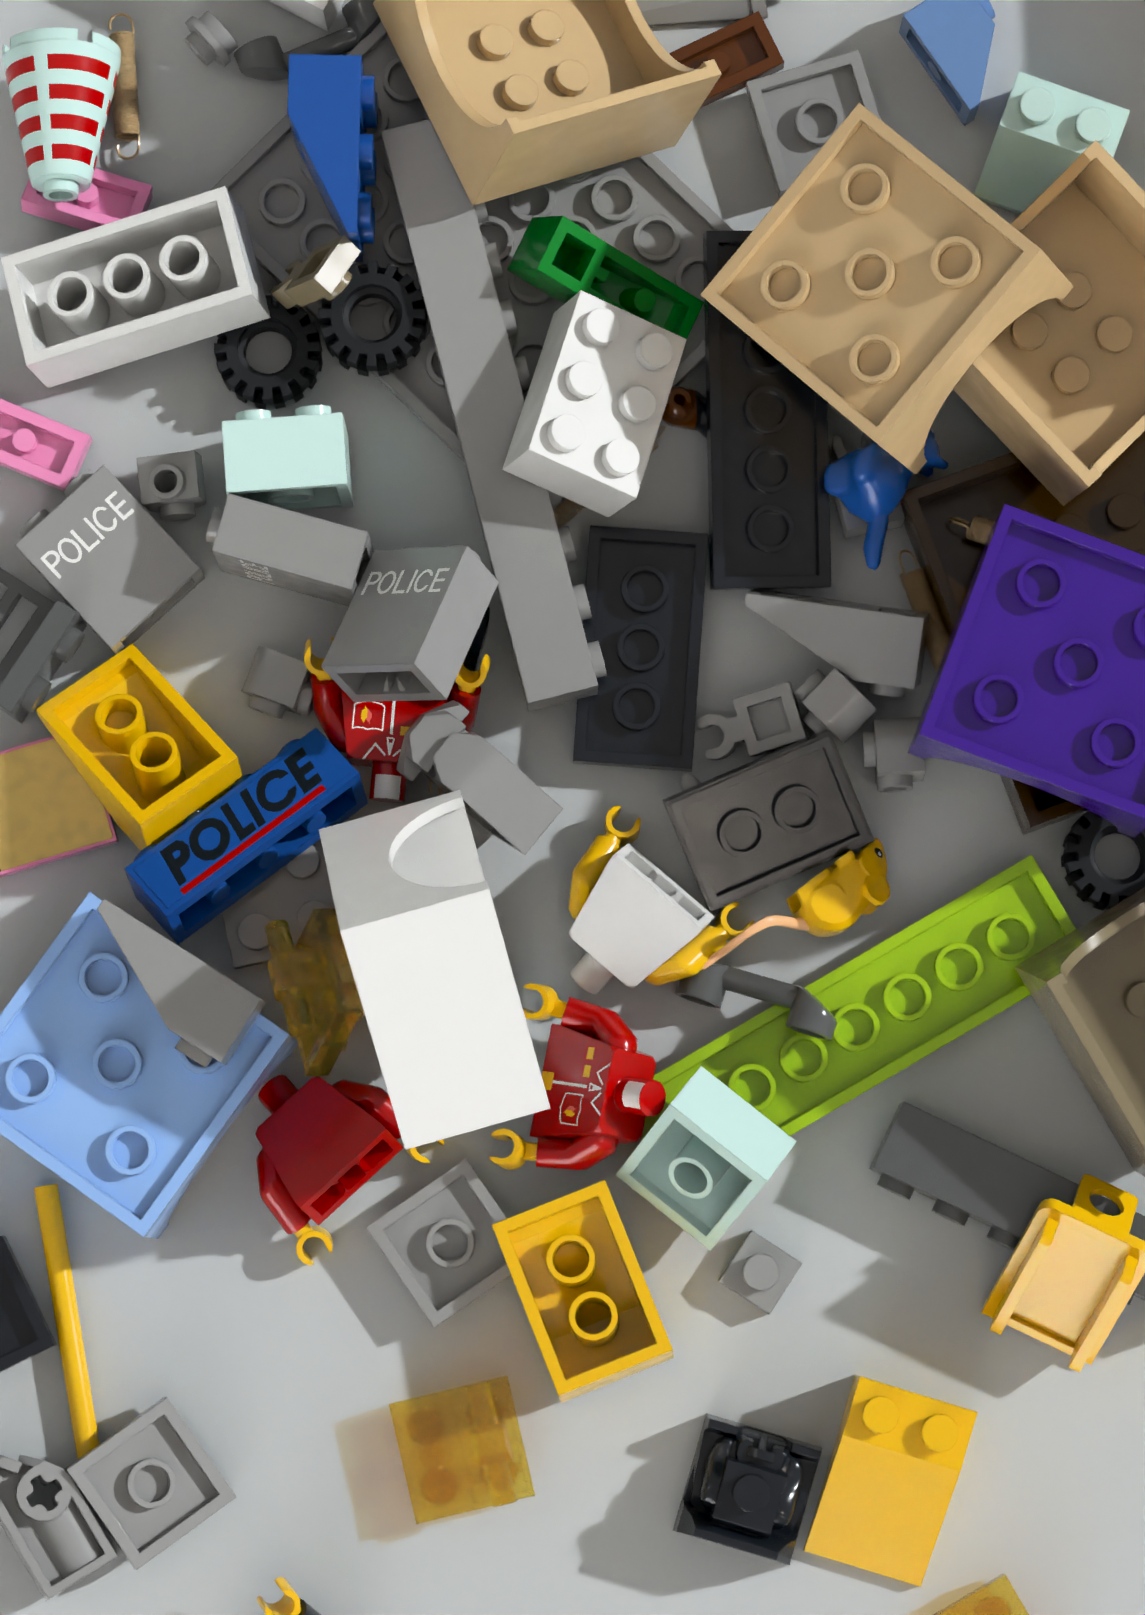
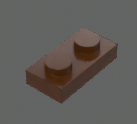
[669,11,784,108]

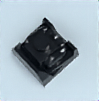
[673,1413,822,1565]

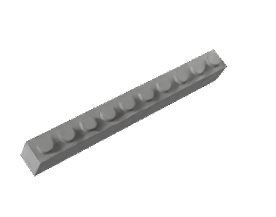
[381,119,607,712]

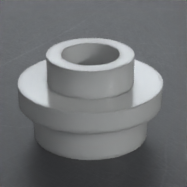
[185,11,238,67]

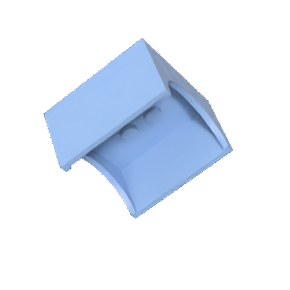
[0,892,299,1239]

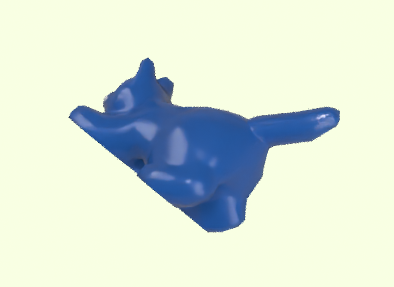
[823,428,948,570]

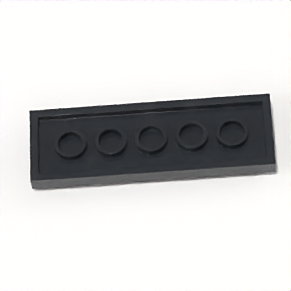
[703,231,831,590]

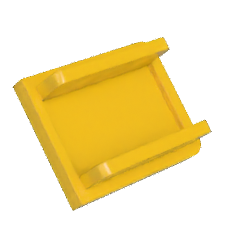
[981,1174,1145,1373]

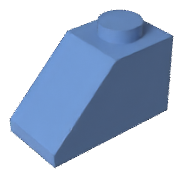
[899,0,995,126]

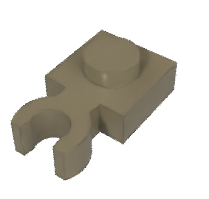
[269,235,361,309]

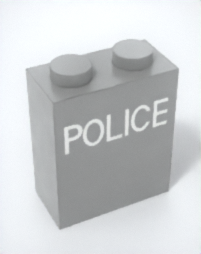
[15,465,205,655]
[206,493,374,607]
[321,544,499,702]

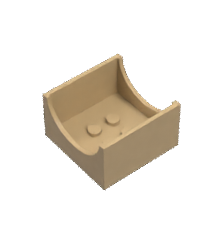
[373,0,722,206]
[700,103,1074,475]
[953,140,1145,506]

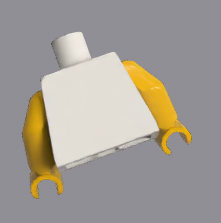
[568,806,754,995]

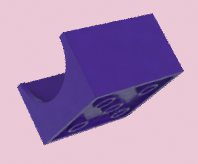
[907,504,1145,838]

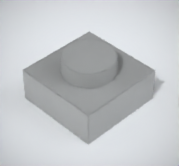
[719,1230,803,1314]

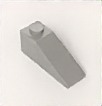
[745,589,930,697]
[97,899,266,1068]

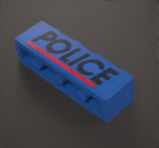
[124,728,368,945]

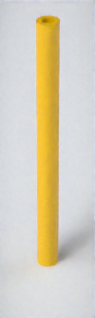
[34,1184,99,1459]

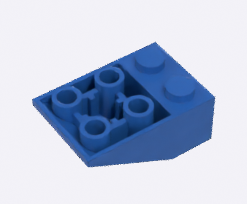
[287,54,378,262]

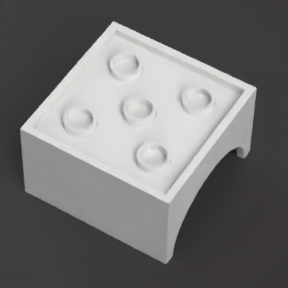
[319,790,551,1150]

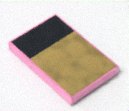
[0,736,119,878]

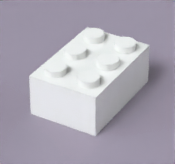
[502,290,687,517]

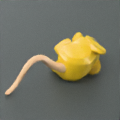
[702,838,890,970]

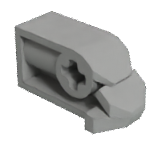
[396,700,563,855]
[0,1455,118,1601]

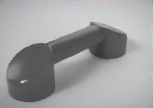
[234,0,381,81]
[675,965,837,1041]

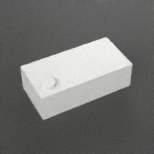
[1,186,271,388]

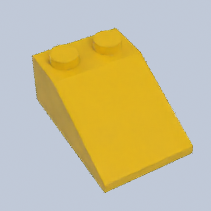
[36,643,242,851]
[492,1180,674,1403]
[803,1375,978,1587]

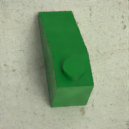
[507,216,704,339]

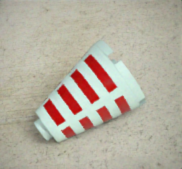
[2,27,121,202]

